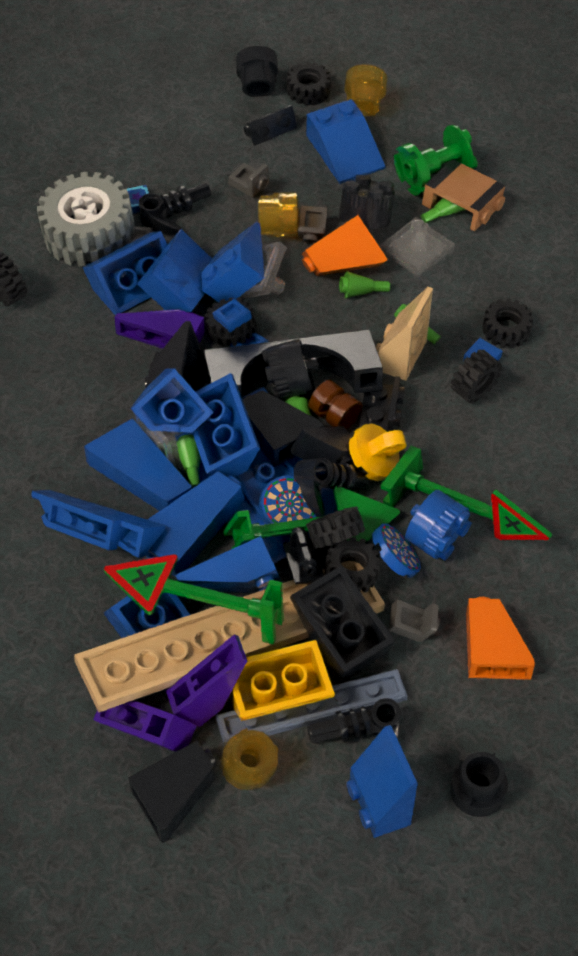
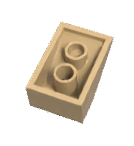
[376,287,433,381]

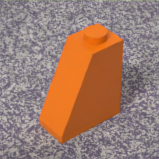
[302,215,388,276]
[466,596,535,679]

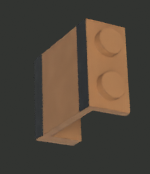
[422,159,506,232]

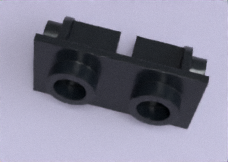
[244,105,297,146]
[283,527,324,585]

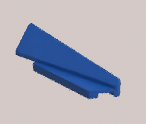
[31,490,166,558]

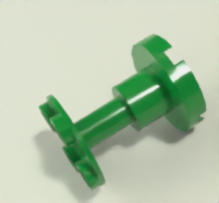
[394,125,478,196]

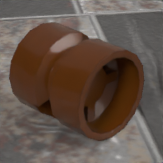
[308,380,363,430]

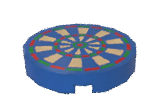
[258,475,316,535]
[372,523,421,578]

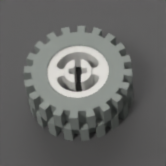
[37,172,135,267]

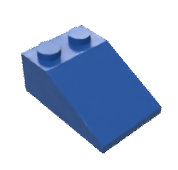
[306,99,385,184]
[201,221,264,303]
[137,229,212,313]
[176,536,281,593]
[103,592,190,638]
[346,725,418,838]

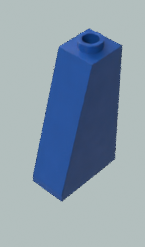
[84,418,192,511]
[145,471,245,578]

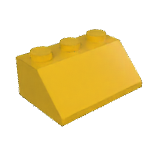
[229,640,335,721]

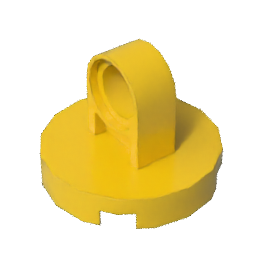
[349,423,407,481]

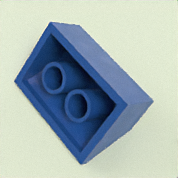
[82,231,168,315]
[192,373,260,477]

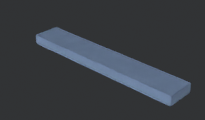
[216,669,408,747]

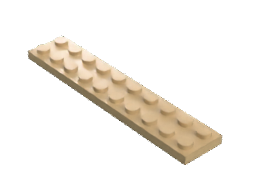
[74,561,385,712]

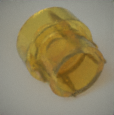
[344,65,388,116]
[258,192,299,237]
[221,728,278,790]

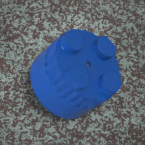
[405,490,472,561]

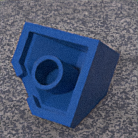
[130,368,213,433]

